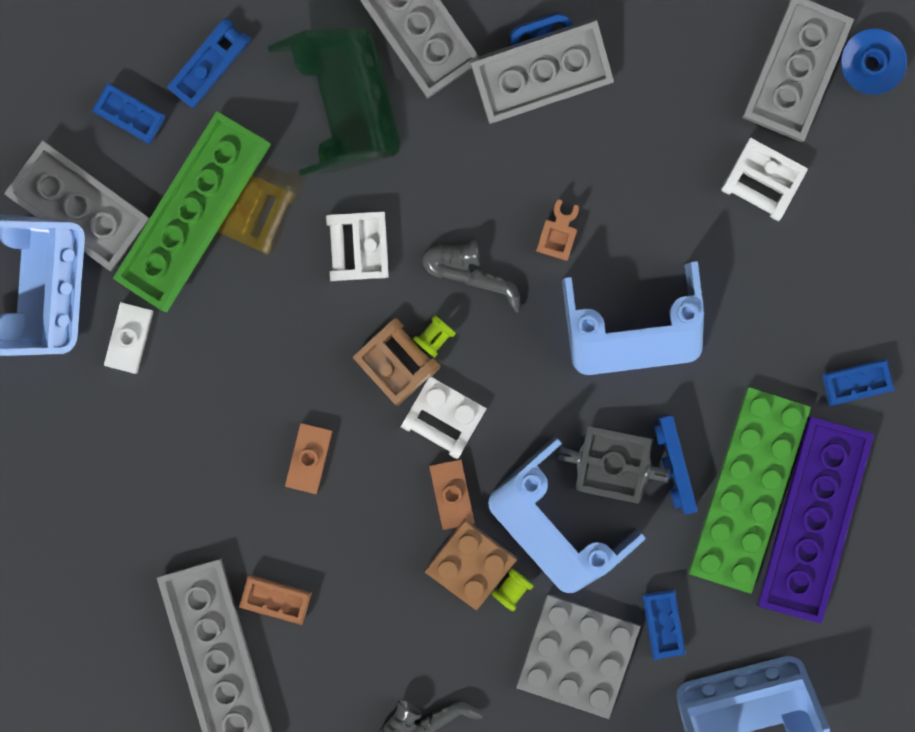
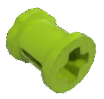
[413,314,456,358]
[491,568,534,612]

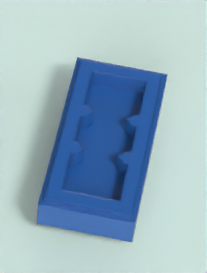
[92,83,166,145]
[821,359,895,406]
[642,588,686,660]

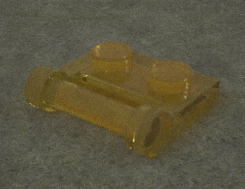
[217,176,295,255]

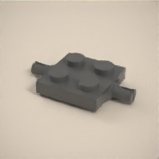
[558,426,670,504]

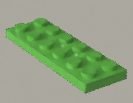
[113,111,271,313]
[688,387,811,594]

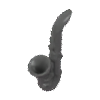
[422,238,520,313]
[378,699,483,732]

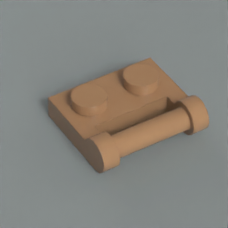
[352,318,441,406]

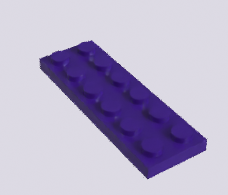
[757,416,874,624]

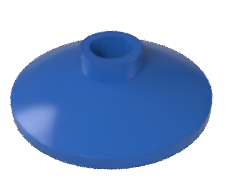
[841,29,907,95]

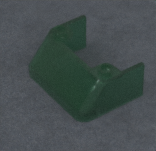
[267,28,400,176]

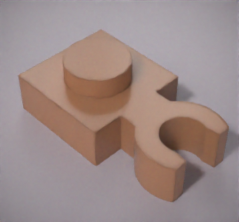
[536,199,579,261]

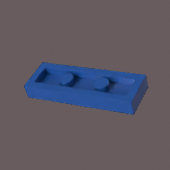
[653,414,698,515]

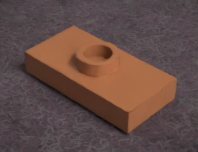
[285,423,333,494]
[429,459,475,530]
[239,575,312,625]

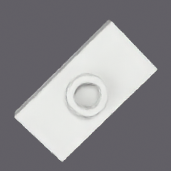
[104,302,154,374]

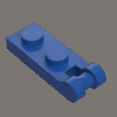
[167,18,252,110]

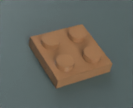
[425,518,517,611]

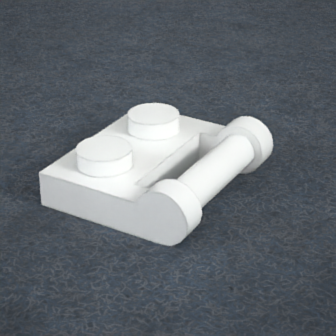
[721,138,808,222]
[326,212,389,281]
[401,377,487,459]

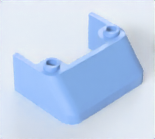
[0,214,85,356]
[562,261,704,375]
[488,436,646,593]
[676,656,830,732]

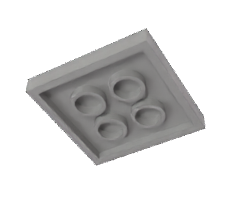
[516,594,641,719]

